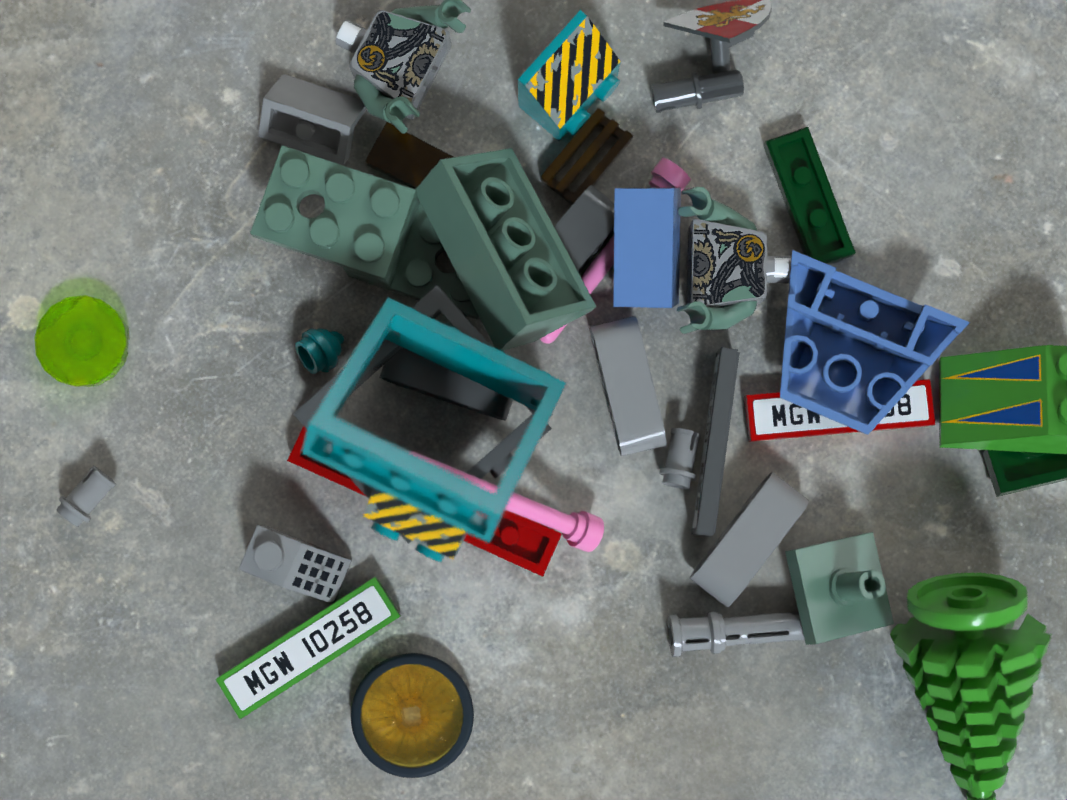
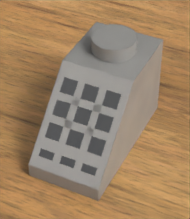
[238,525,352,604]

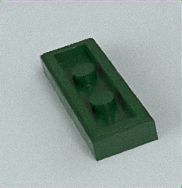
[763,127,856,265]

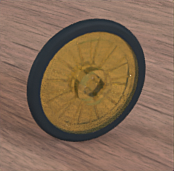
[351,653,474,778]

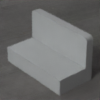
[258,75,366,165]

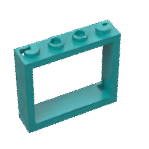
[302,298,566,543]

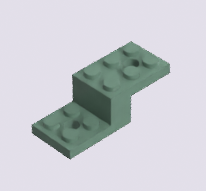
[250,145,479,320]

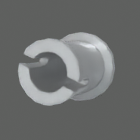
[659,428,701,489]
[56,465,116,527]

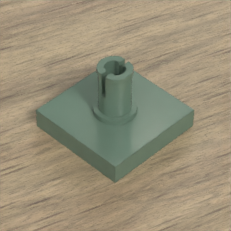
[785,532,894,645]

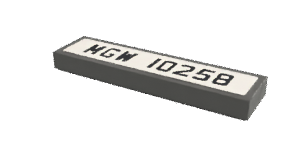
[691,347,740,537]

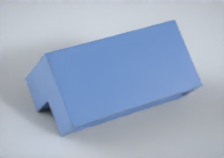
[613,188,681,308]

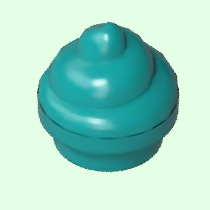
[295,328,344,374]

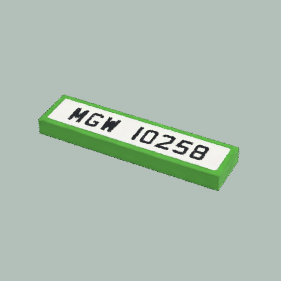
[215,577,401,719]

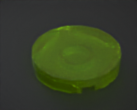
[34,295,130,387]

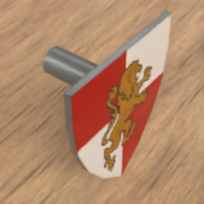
[663,0,772,74]

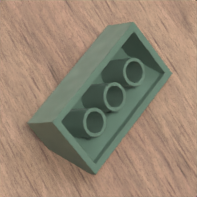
[415,148,597,351]

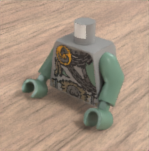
[335,0,471,134]
[677,187,792,334]

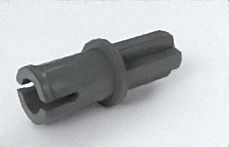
[652,70,744,113]

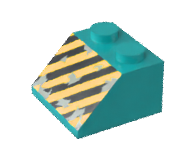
[518,10,621,141]
[363,488,478,562]

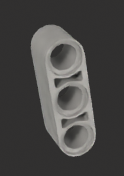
[590,316,667,456]
[690,472,810,607]

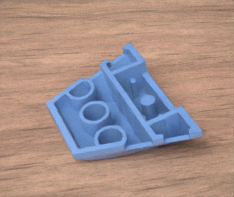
[780,250,970,435]

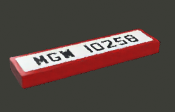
[744,379,935,442]

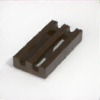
[541,107,634,205]

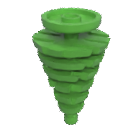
[890,573,1051,800]

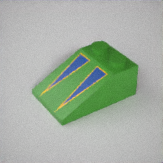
[939,345,1067,454]

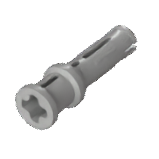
[668,611,805,657]

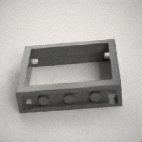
[293,285,553,544]

